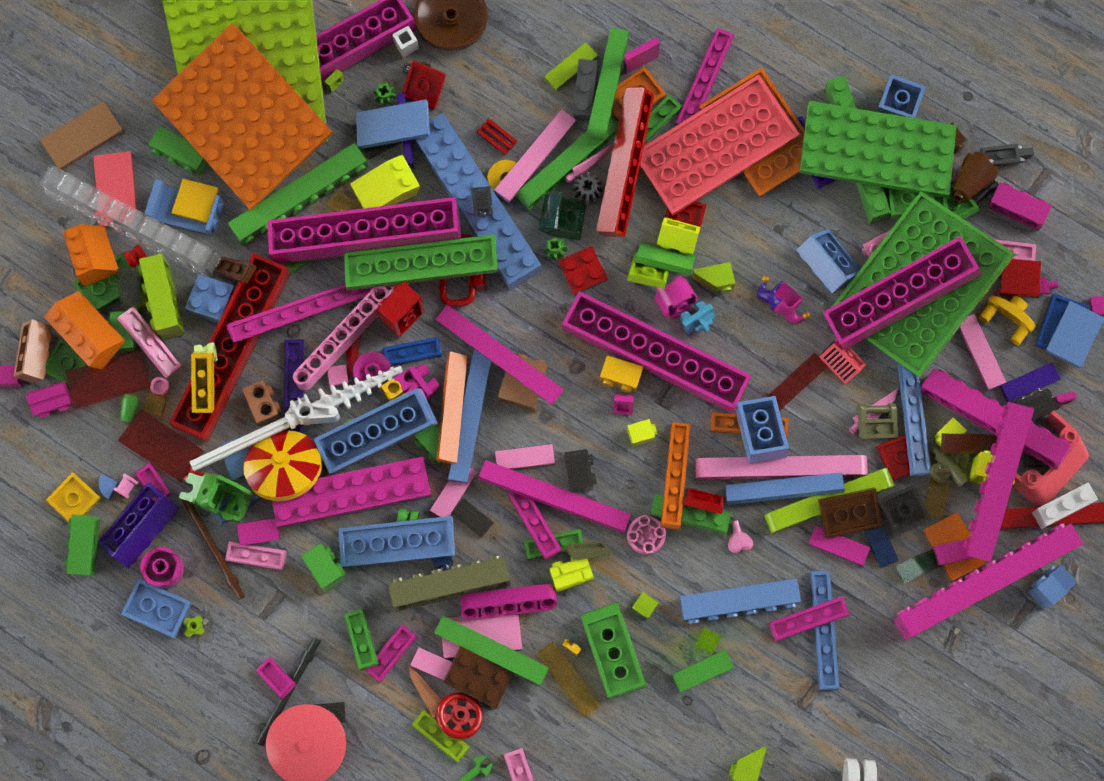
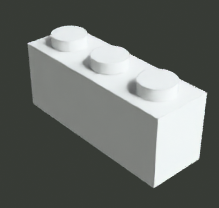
[1032,482,1098,530]

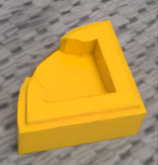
[561,639,581,656]

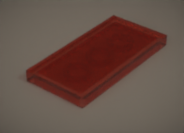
[65,350,151,409]
[118,409,204,483]

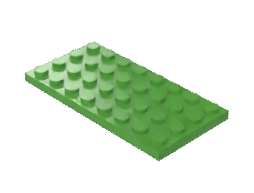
[799,101,957,198]

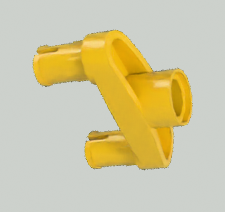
[979,296,1035,346]

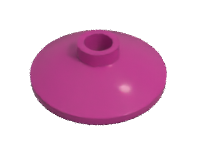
[353,352,391,389]

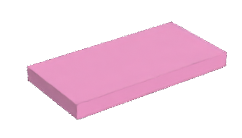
[440,614,522,659]

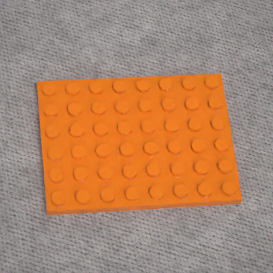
[151,22,333,210]

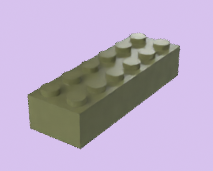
[388,555,511,612]

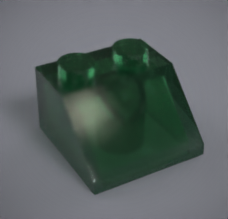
[539,192,586,240]

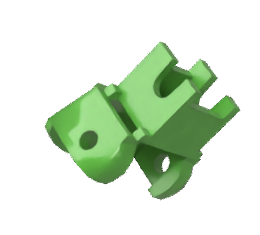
[178,473,255,522]

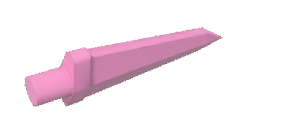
[565,143,614,183]
[849,388,898,434]

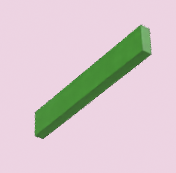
[434,616,549,686]

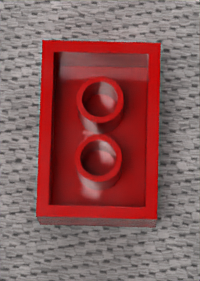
[377,282,425,339]

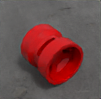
[122,244,147,269]

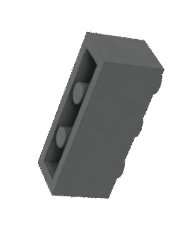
[573,59,597,120]

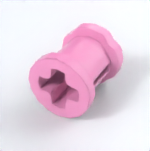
[113,473,139,499]

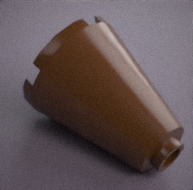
[951,151,999,203]

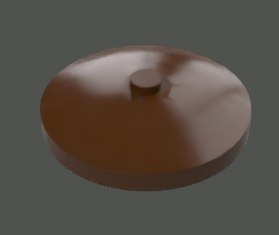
[414,0,488,51]

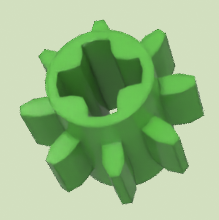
[373,82,396,106]
[543,237,568,262]

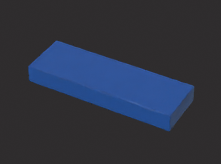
[382,337,442,367]

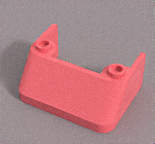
[1013,410,1089,507]

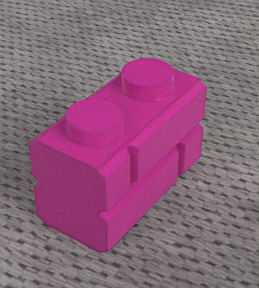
[26,380,73,418]

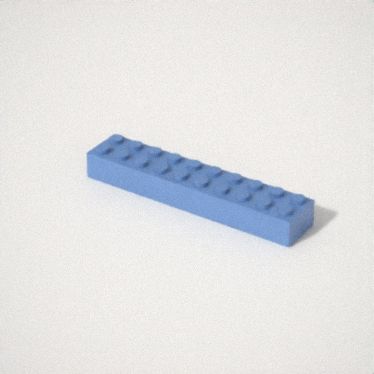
[413,113,542,290]

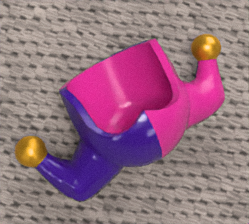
[757,276,810,325]

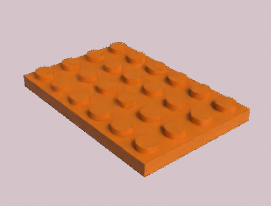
[699,67,804,198]

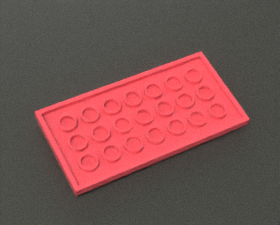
[640,75,800,216]

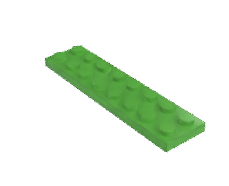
[344,235,498,291]

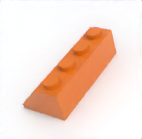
[44,291,126,369]

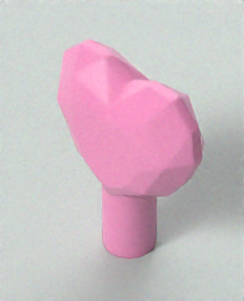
[728,521,753,554]

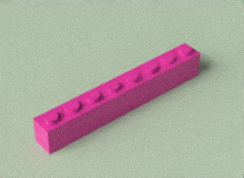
[921,368,1071,470]
[963,402,1034,562]

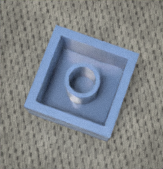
[876,74,926,118]
[185,274,235,324]

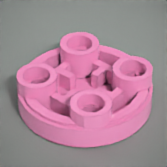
[627,515,666,555]

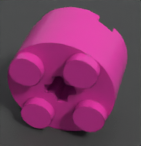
[654,276,699,320]
[140,547,184,589]

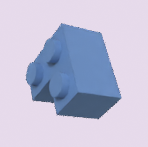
[1028,565,1077,610]

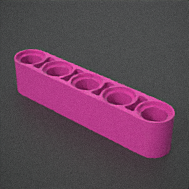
[460,584,557,620]

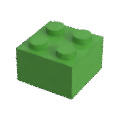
[301,543,346,594]

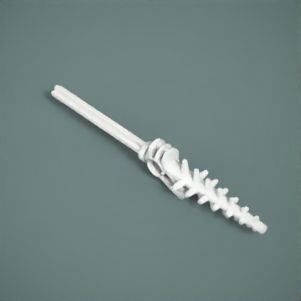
[189,366,403,472]

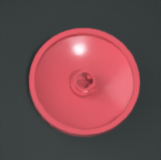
[266,704,347,781]

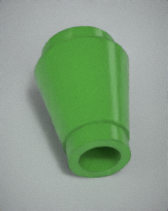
[120,394,140,423]

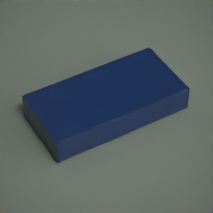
[865,525,899,568]

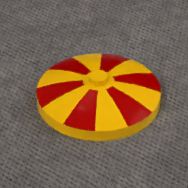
[244,430,322,501]

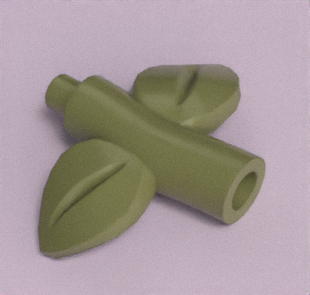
[930,447,970,488]

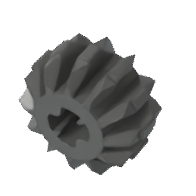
[572,172,604,205]

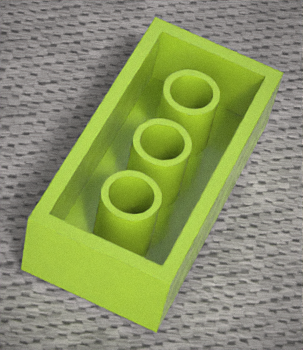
[138,253,185,340]

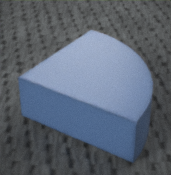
[99,473,119,500]

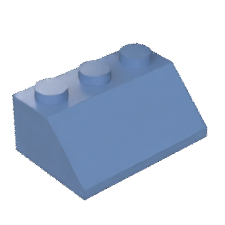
[797,229,861,293]

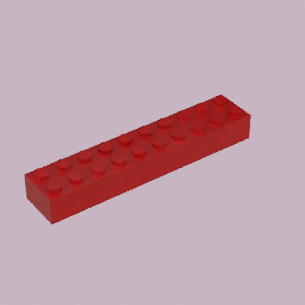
[169,253,290,443]

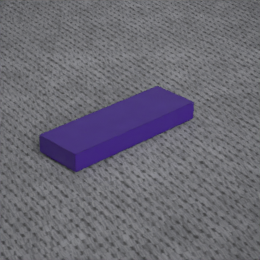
[1000,362,1061,402]

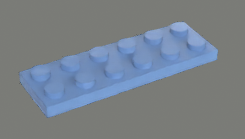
[339,516,455,568]

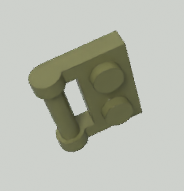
[856,403,898,439]

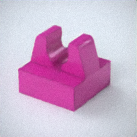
[613,393,634,415]

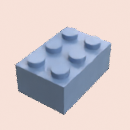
[736,396,789,464]

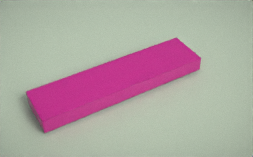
[508,492,562,561]
[769,596,850,642]

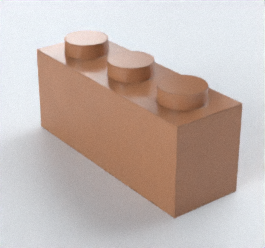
[13,319,52,384]

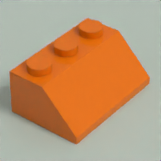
[62,224,120,287]

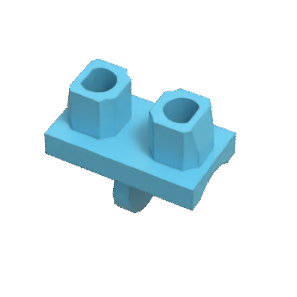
[680,301,715,335]

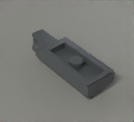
[980,144,1034,166]

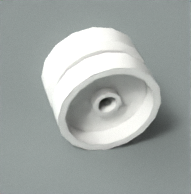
[842,758,877,781]

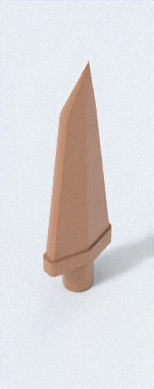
[409,665,449,718]

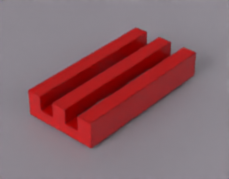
[477,118,517,156]

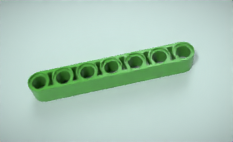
[587,28,629,140]
[515,115,619,210]

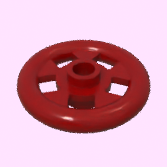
[436,692,483,739]

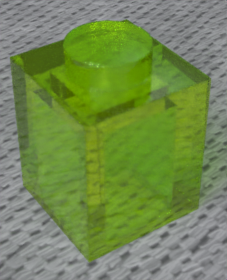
[694,627,721,656]

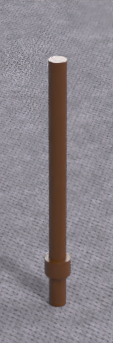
[182,500,245,600]

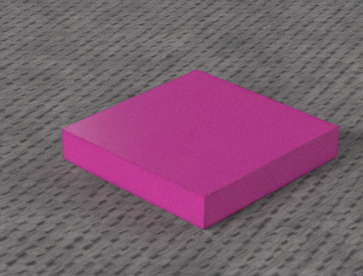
[623,37,660,74]

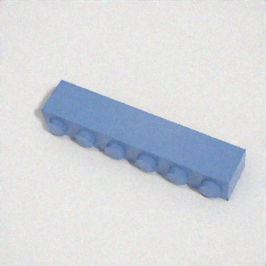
[679,578,801,624]

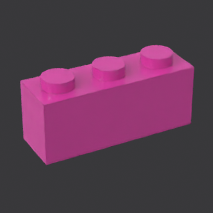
[987,183,1052,231]

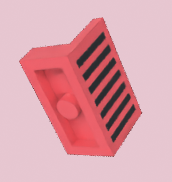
[819,340,867,384]

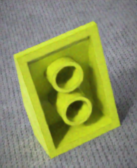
[350,155,420,209]

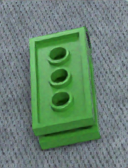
[581,602,647,700]

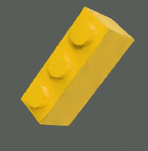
[191,351,214,413]

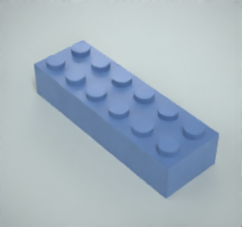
[314,388,438,474]

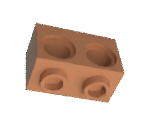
[242,380,281,427]

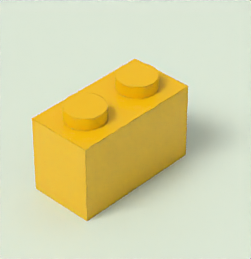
[600,355,643,393]

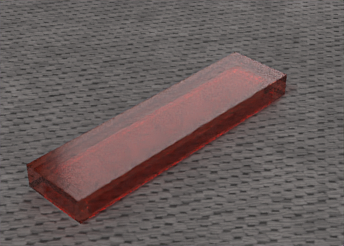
[767,353,828,411]

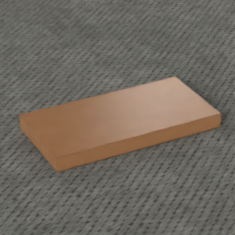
[40,101,124,171]

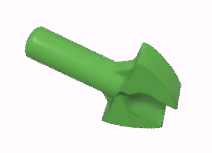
[459,756,493,781]

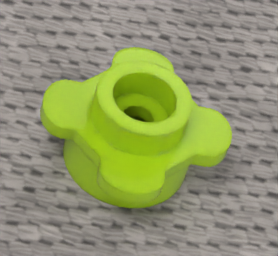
[183,616,204,637]

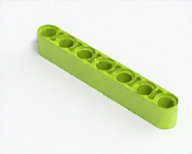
[764,468,895,534]

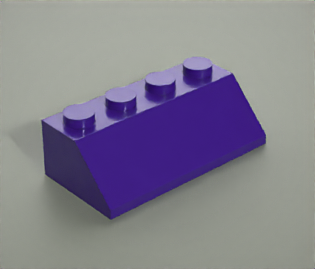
[98,482,179,568]

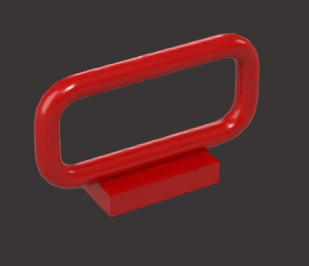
[439,234,486,307]

